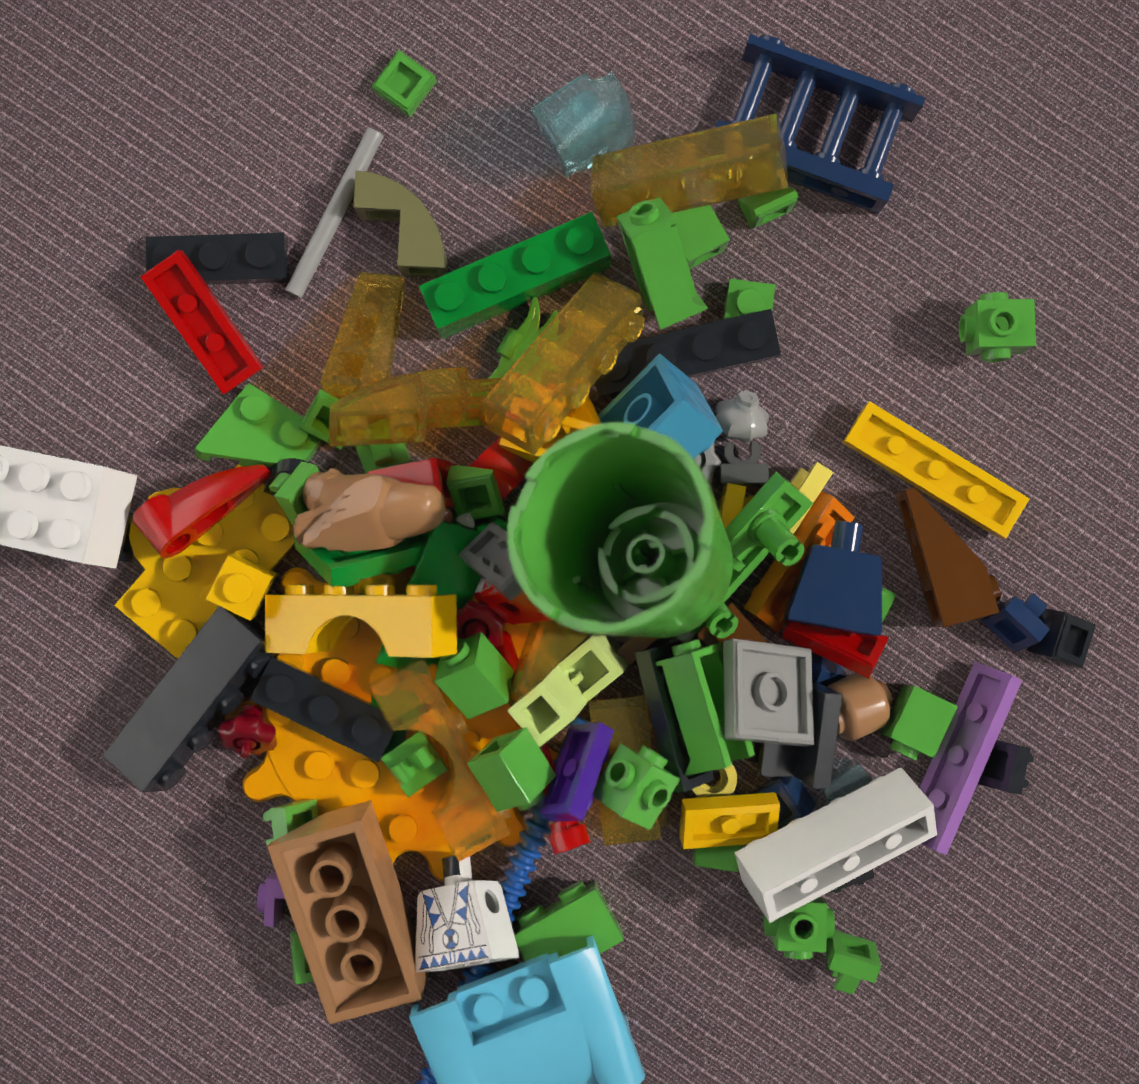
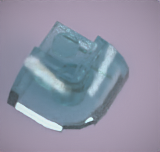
[531,70,635,178]

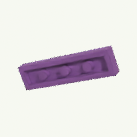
[920,662,1022,855]

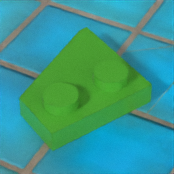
[195,383,324,468]

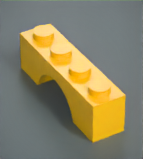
[265,584,457,658]

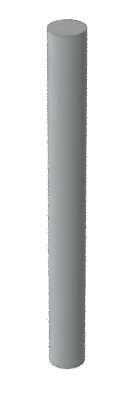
[285,127,384,299]

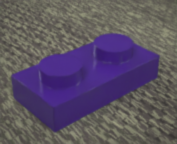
[539,722,614,822]

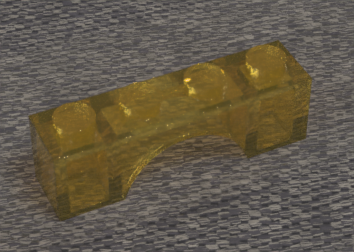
[367,658,511,862]

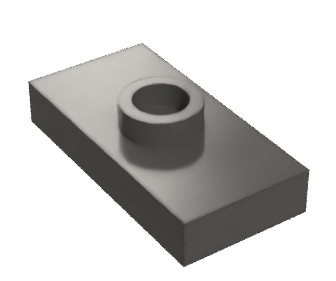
[459,522,523,601]

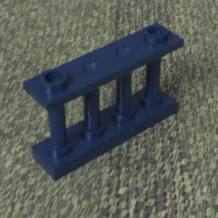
[707,34,926,214]

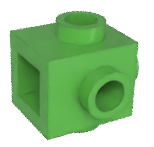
[959,292,1036,363]
[593,744,680,830]
[764,896,835,959]

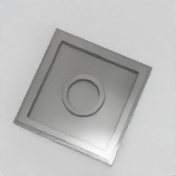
[723,639,814,746]

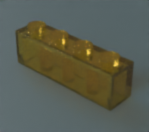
[590,113,788,228]
[482,272,645,455]

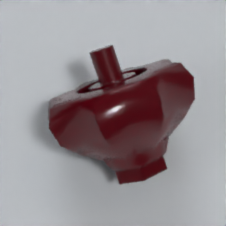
[457,600,506,647]
[218,705,277,758]

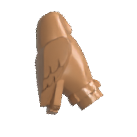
[293,468,445,552]

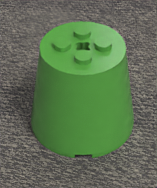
[508,422,733,638]

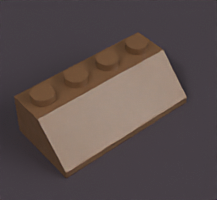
[267,800,429,1024]

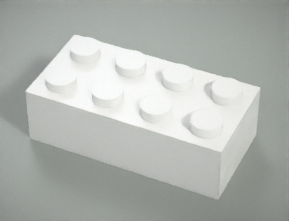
[0,445,137,569]

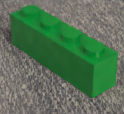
[419,212,611,340]

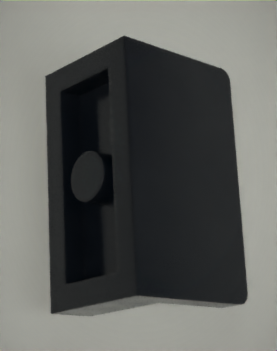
[757,682,842,788]

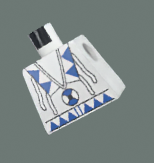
[415,855,519,973]

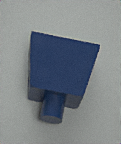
[783,521,882,637]

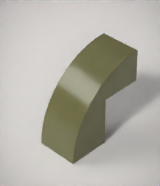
[353,170,448,278]

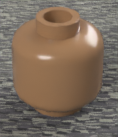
[827,673,893,741]

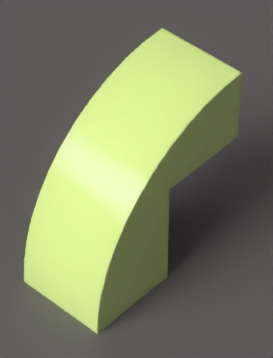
[507,634,629,747]

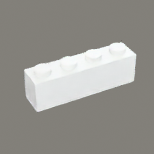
[735,767,937,922]

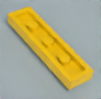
[842,401,1030,539]

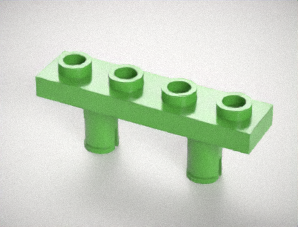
[675,472,814,643]

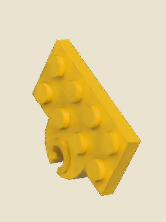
[114,464,295,659]

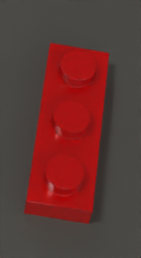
[140,250,265,395]

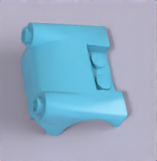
[409,935,645,1084]

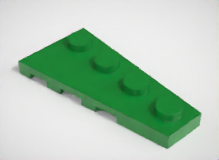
[294,511,508,587]

